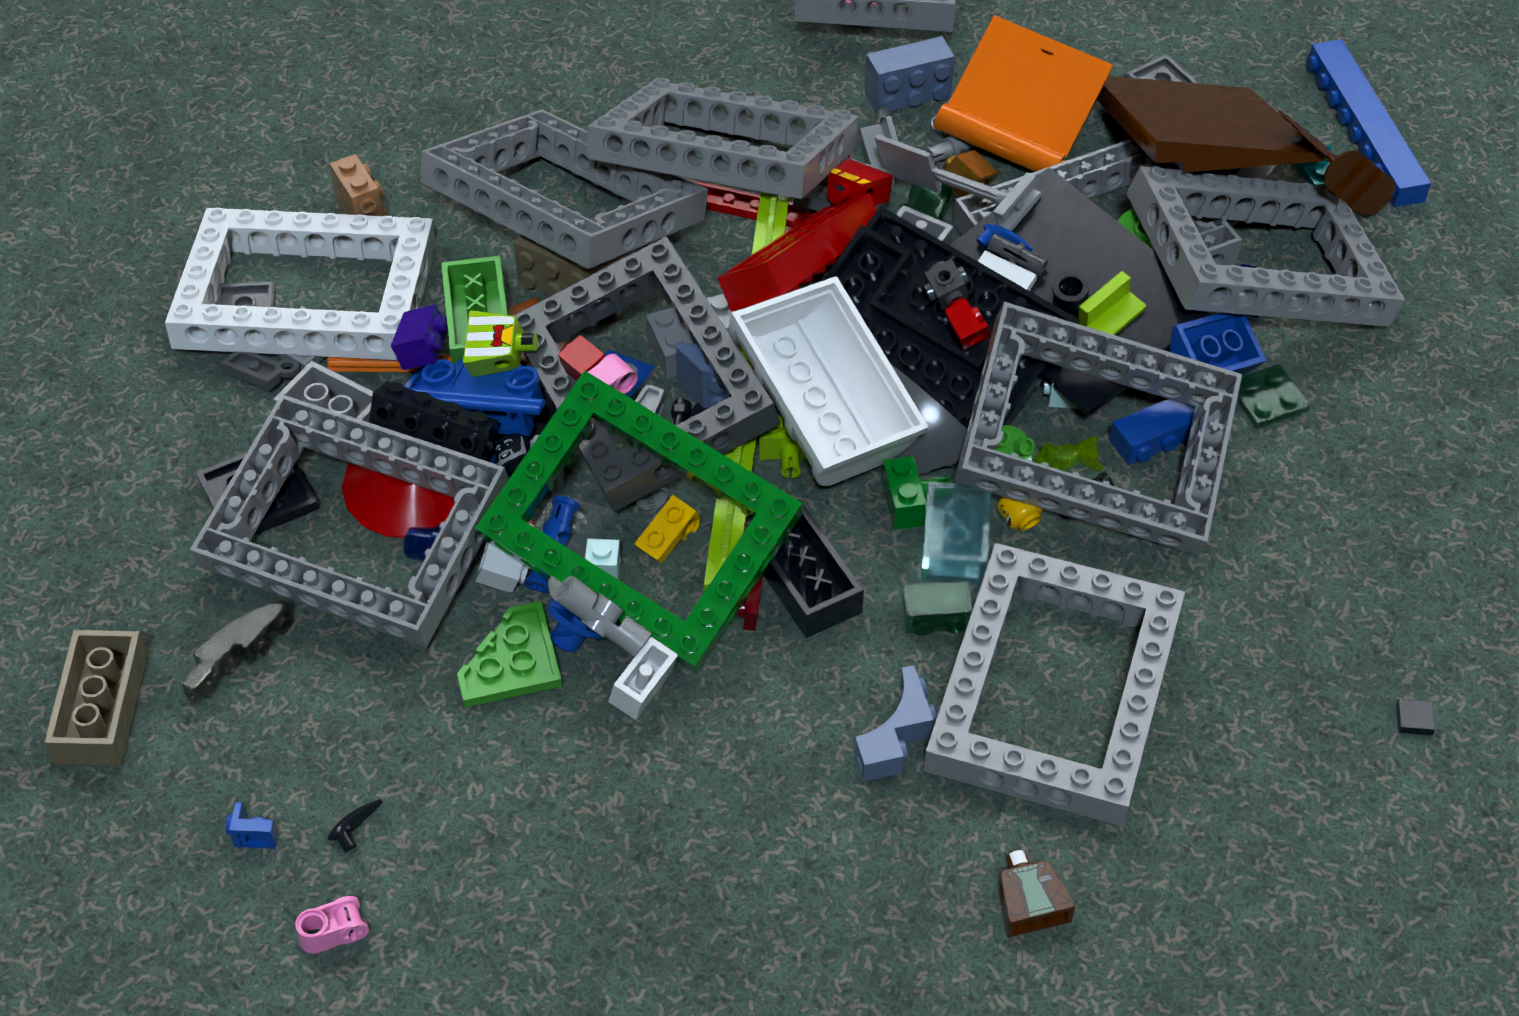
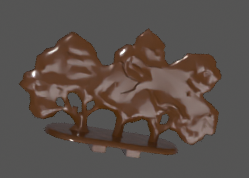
[1279,110,1395,215]

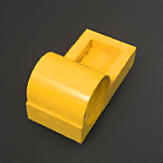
[634,495,700,564]

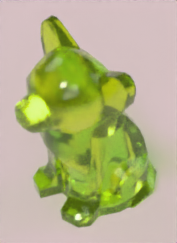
[1035,436,1104,471]

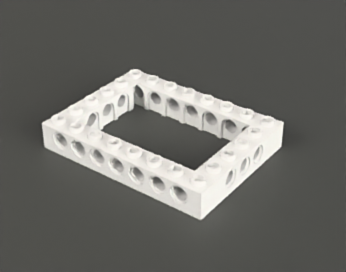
[165,208,436,360]

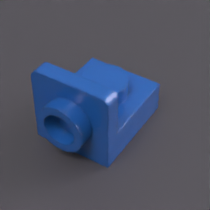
[226,802,278,849]

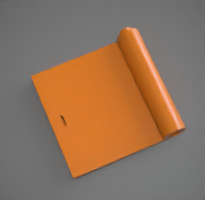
[933,15,1113,172]

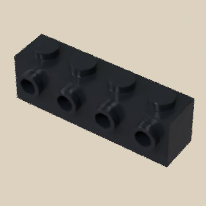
[369,381,499,461]

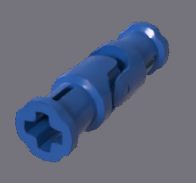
[524,496,580,594]

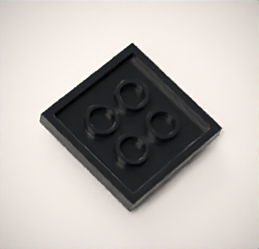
[195,451,319,536]

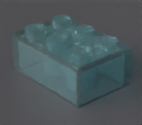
[921,482,991,585]

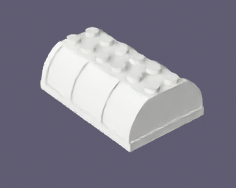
[729,276,929,486]

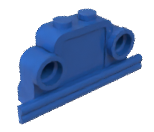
[406,358,546,436]

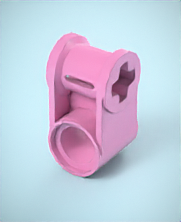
[588,354,638,394]
[295,896,369,954]

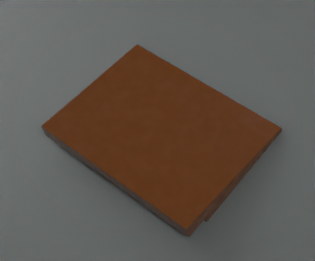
[1097,76,1325,172]

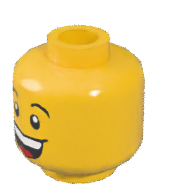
[997,496,1043,532]

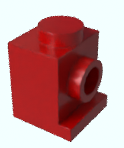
[945,298,991,350]

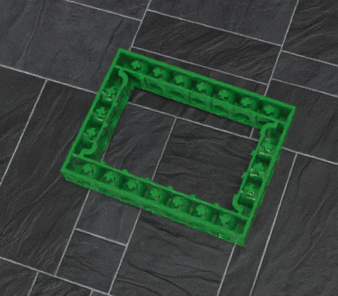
[475,370,803,674]

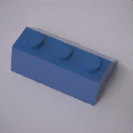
[1170,313,1267,376]

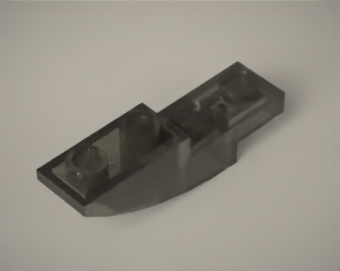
[181,600,293,706]

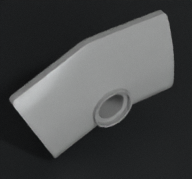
[548,576,651,657]

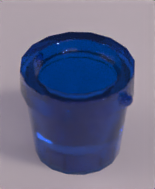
[404,524,440,562]

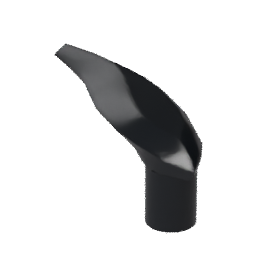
[327,799,382,853]

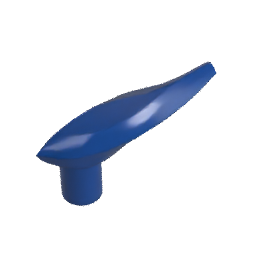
[976,224,1033,252]

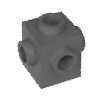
[923,259,969,311]

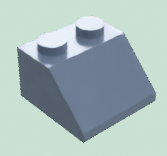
[676,342,729,409]

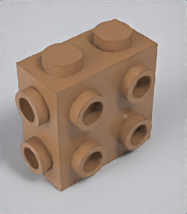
[329,154,387,216]

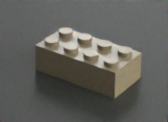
[514,235,631,322]
[44,630,148,766]

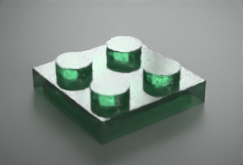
[1237,364,1311,430]

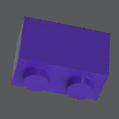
[390,304,448,370]

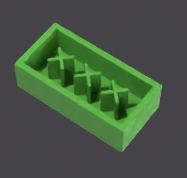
[441,256,508,365]

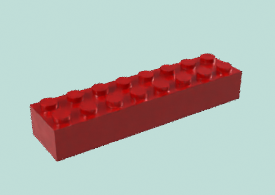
[717,193,877,312]

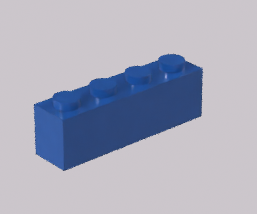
[1109,399,1195,465]

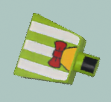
[463,311,538,377]

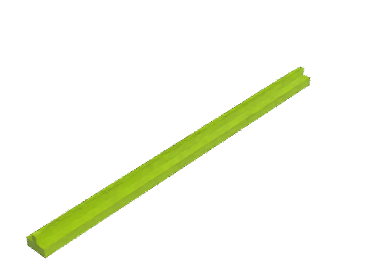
[703,192,789,591]

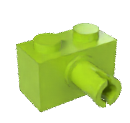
[759,414,807,478]

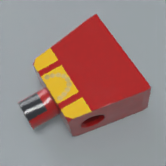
[826,158,893,206]

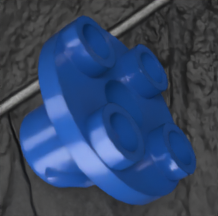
[547,598,603,652]

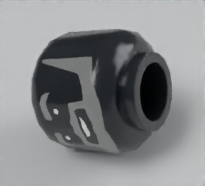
[494,433,532,477]

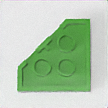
[457,601,562,708]

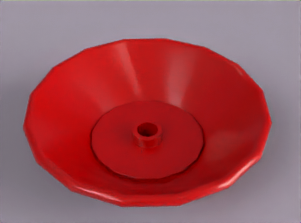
[341,463,455,539]

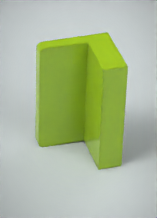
[1079,271,1146,335]

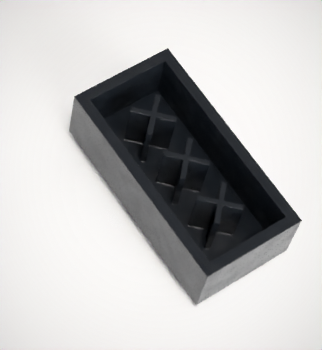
[744,500,864,638]

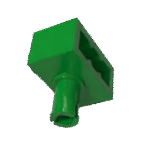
[882,456,952,530]

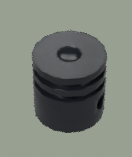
[1052,272,1089,319]

